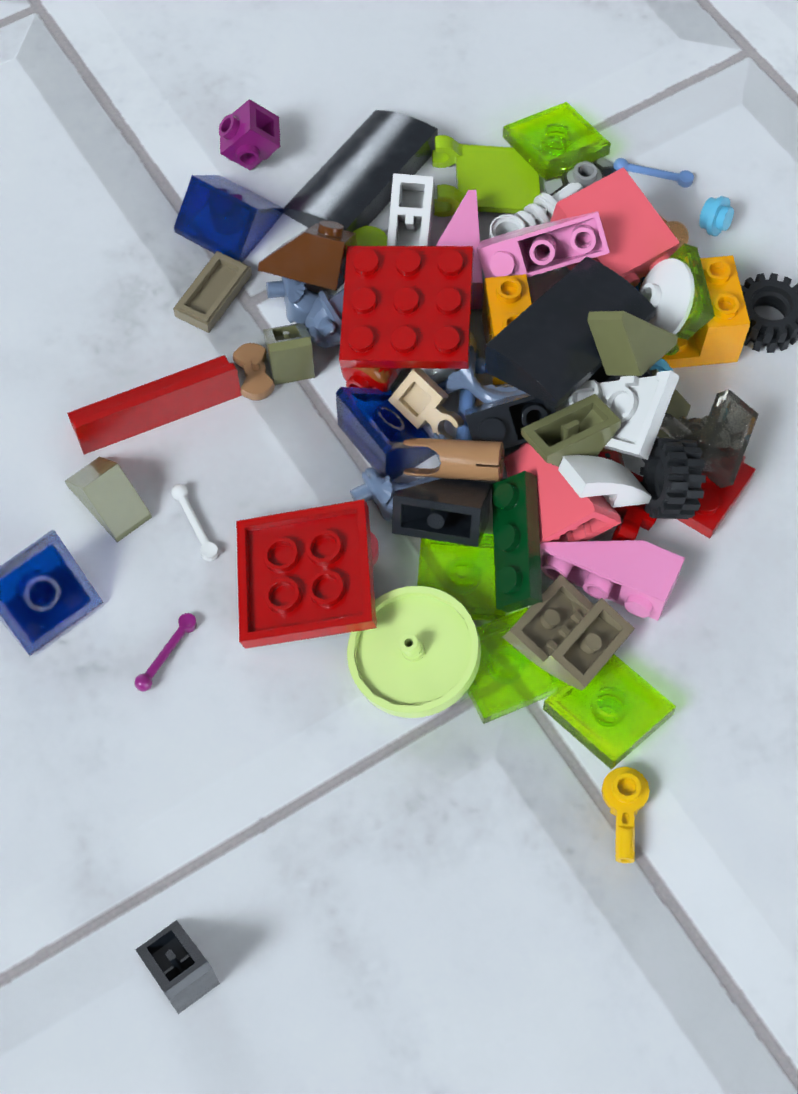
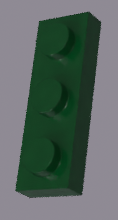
[492,471,543,613]

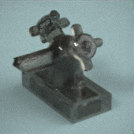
[660,389,759,488]

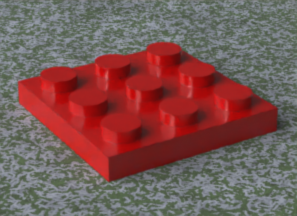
[339,246,474,369]
[236,499,377,649]

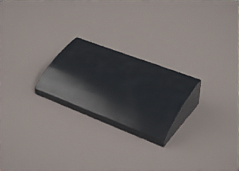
[283,110,438,232]
[485,256,656,408]

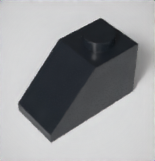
[392,478,492,547]

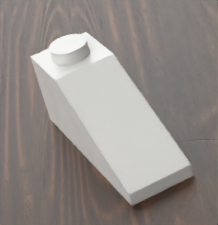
[387,173,435,246]

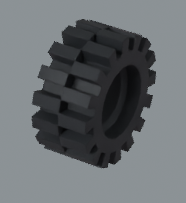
[741,273,798,353]
[640,438,706,519]

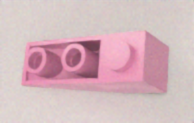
[476,211,610,278]
[540,540,685,621]

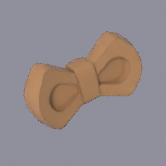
[233,343,275,401]

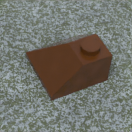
[258,221,357,291]

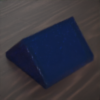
[174,175,283,262]
[336,387,436,481]
[0,529,104,656]

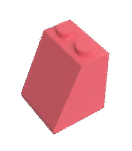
[550,167,680,287]

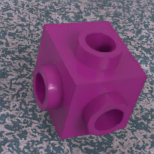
[219,99,281,171]

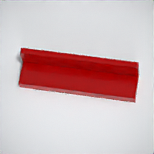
[67,355,242,455]

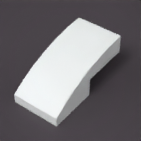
[558,455,652,508]

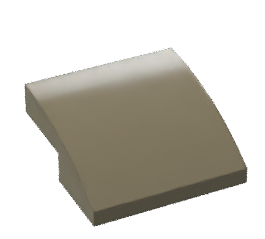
[503,574,635,691]

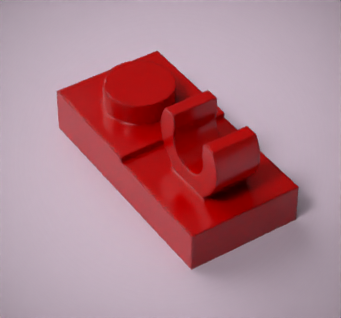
[677,448,756,539]

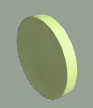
[347,586,481,718]

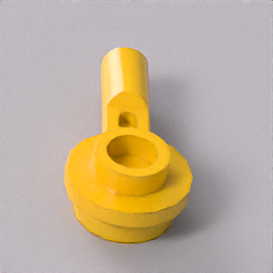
[601,767,650,863]

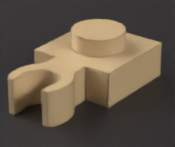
[388,368,464,439]

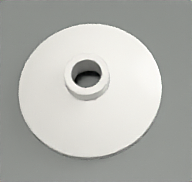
[639,258,695,335]

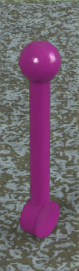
[134,613,197,692]

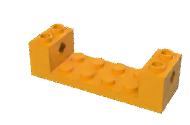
[482,255,750,385]

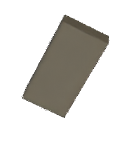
[173,251,252,333]

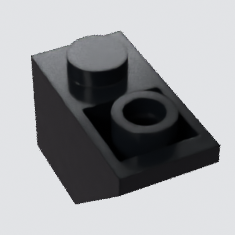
[465,393,556,449]

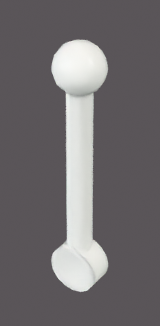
[171,484,219,561]

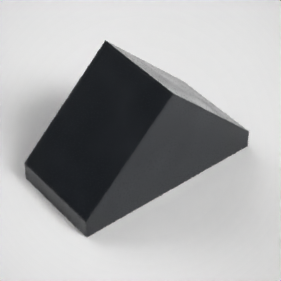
[135,920,220,1014]

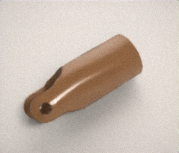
[403,438,504,481]

